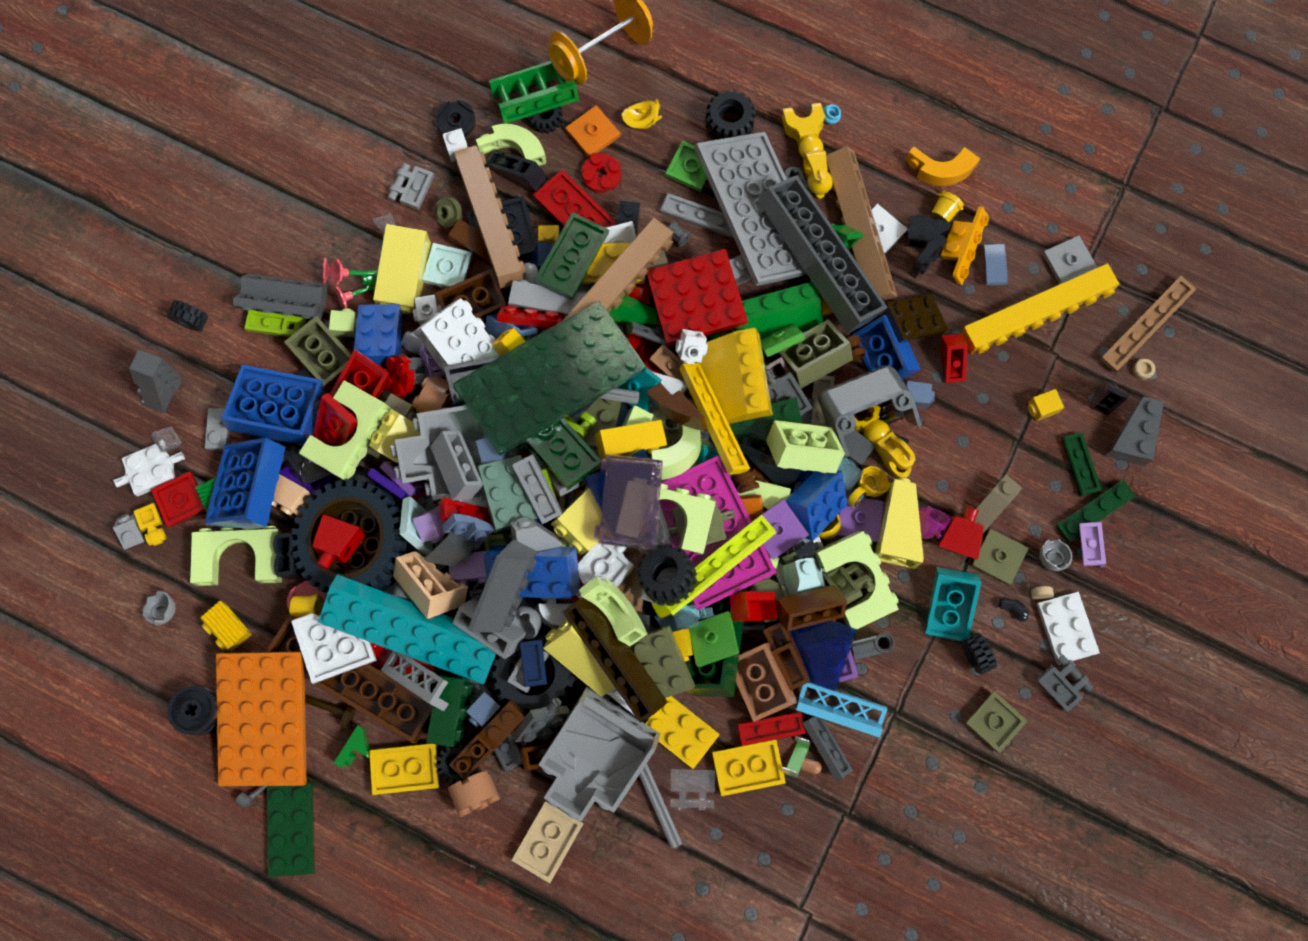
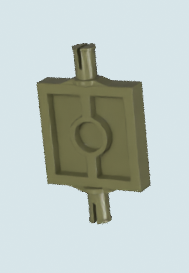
[662,497,736,551]

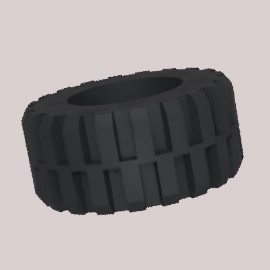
[491,632,575,714]

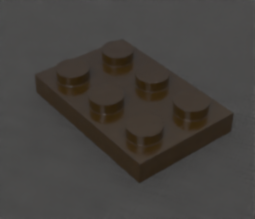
[885,294,949,343]

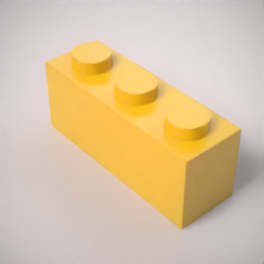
[594,420,667,462]

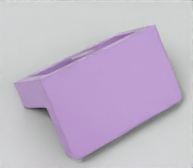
[1079,522,1106,568]

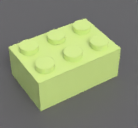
[766,420,845,473]

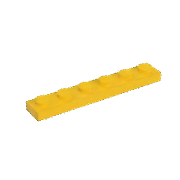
[679,363,750,475]

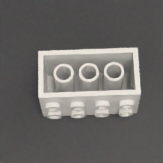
[413,298,512,372]

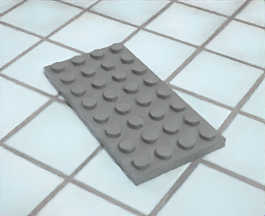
[694,132,807,286]

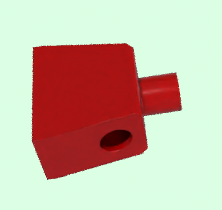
[937,506,984,560]
[313,514,365,570]

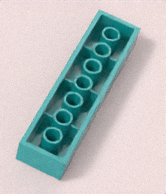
[318,574,496,684]

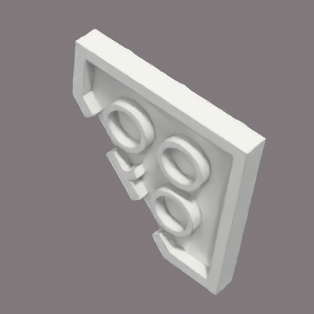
[291,614,377,684]

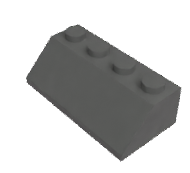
[425,533,483,566]
[468,539,538,633]

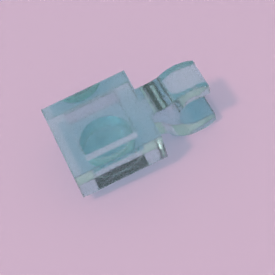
[673,604,714,631]

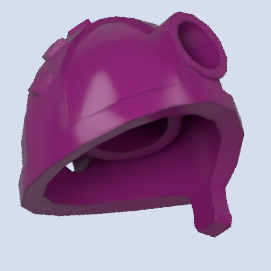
[918,506,951,539]

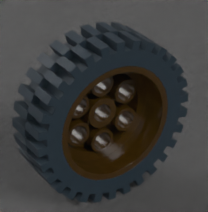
[291,479,412,593]

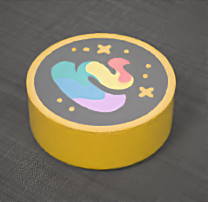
[847,487,867,508]

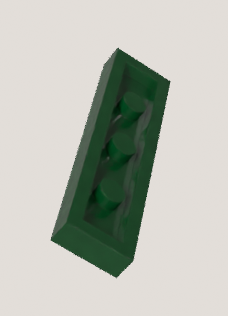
[1055,480,1136,543]

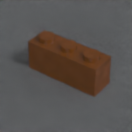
[777,585,847,632]

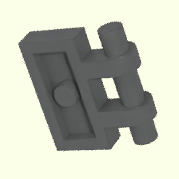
[1036,655,1093,712]

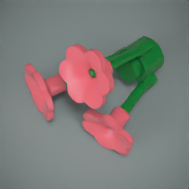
[323,258,378,309]

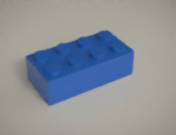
[483,545,580,599]

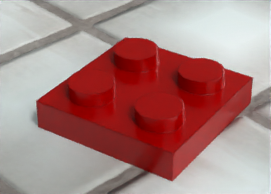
[151,472,205,528]

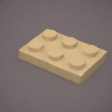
[511,801,584,883]

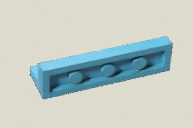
[796,682,887,738]

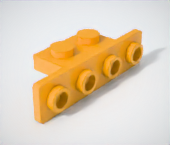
[941,206,989,285]

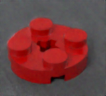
[582,153,621,193]
[385,355,415,398]

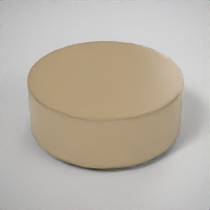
[1133,359,1155,380]
[1031,586,1054,600]

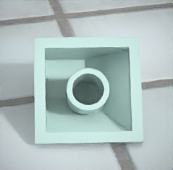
[782,558,826,596]

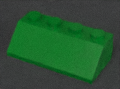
[742,282,824,339]

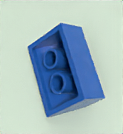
[852,315,921,380]

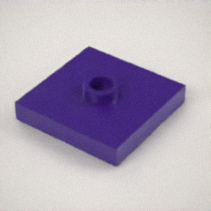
[368,468,409,503]

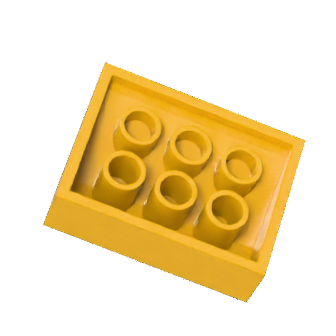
[700,328,773,424]

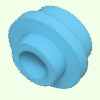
[823,104,841,124]

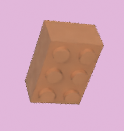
[736,643,798,722]

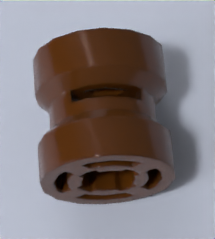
[846,335,867,362]

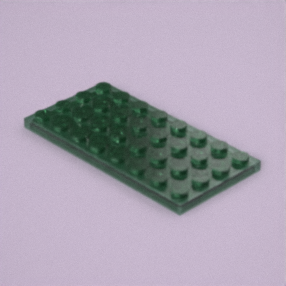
[452,301,646,456]

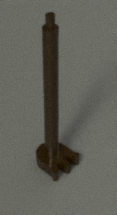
[305,695,356,729]

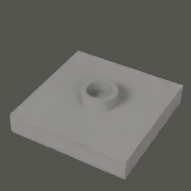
[1043,236,1098,284]

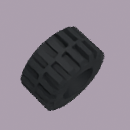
[705,89,756,140]
[637,544,697,606]

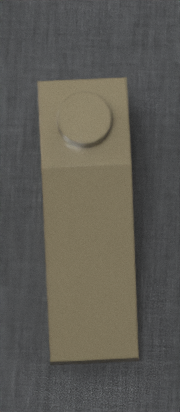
[975,475,1022,533]

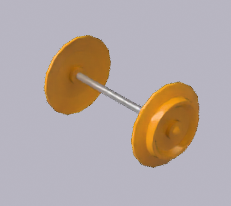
[548,0,653,85]

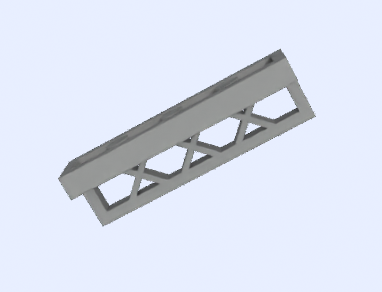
[381,651,449,711]

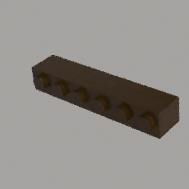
[562,597,668,723]

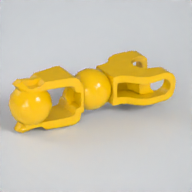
[782,102,833,199]
[854,405,915,479]

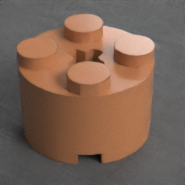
[412,375,453,413]
[448,771,500,818]

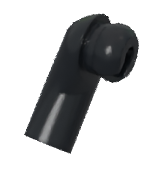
[999,599,1030,622]

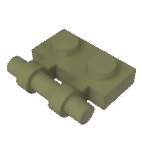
[822,561,875,605]

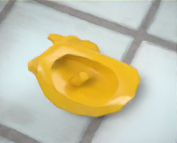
[622,99,662,129]

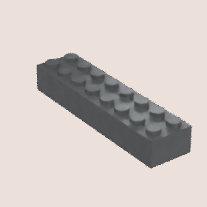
[757,175,888,334]

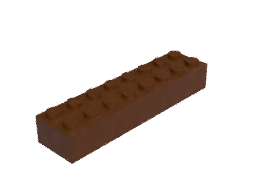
[266,616,433,744]

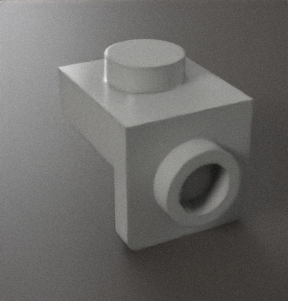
[113,514,145,550]

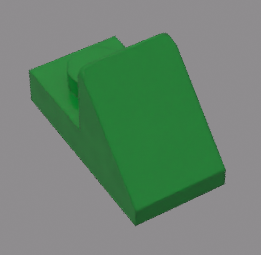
[334,725,370,768]

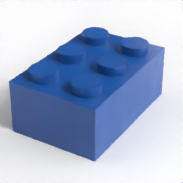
[354,304,404,369]
[786,470,847,541]

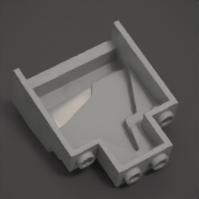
[390,400,499,500]
[538,687,661,821]

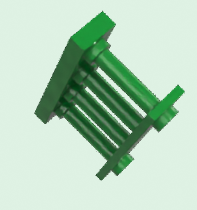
[489,61,579,124]

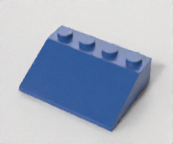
[221,364,323,445]
[204,438,285,529]

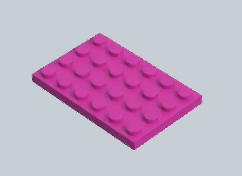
[648,455,777,611]

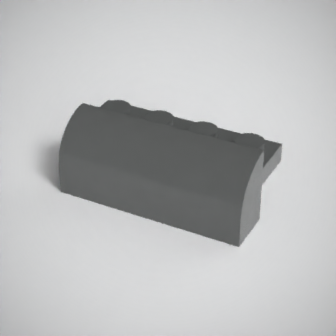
[233,273,327,320]

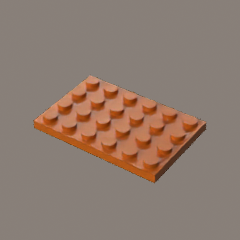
[216,652,307,786]

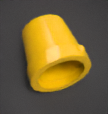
[931,191,964,222]
[289,593,323,618]

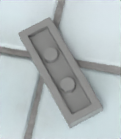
[512,454,563,524]

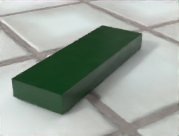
[1061,432,1102,497]

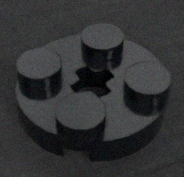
[436,100,476,137]

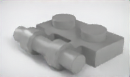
[388,163,434,210]

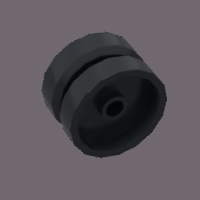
[167,686,218,736]

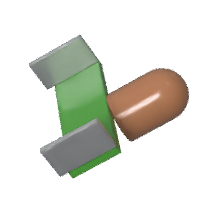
[782,736,822,778]

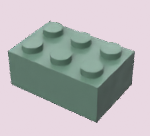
[477,455,539,533]

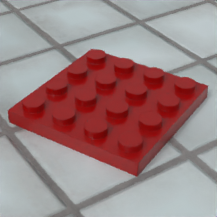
[647,249,748,346]

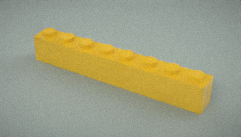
[960,263,1119,354]

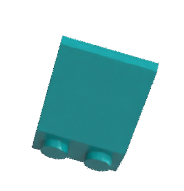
[925,567,982,641]

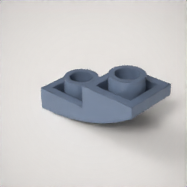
[984,244,1008,285]
[442,514,495,542]

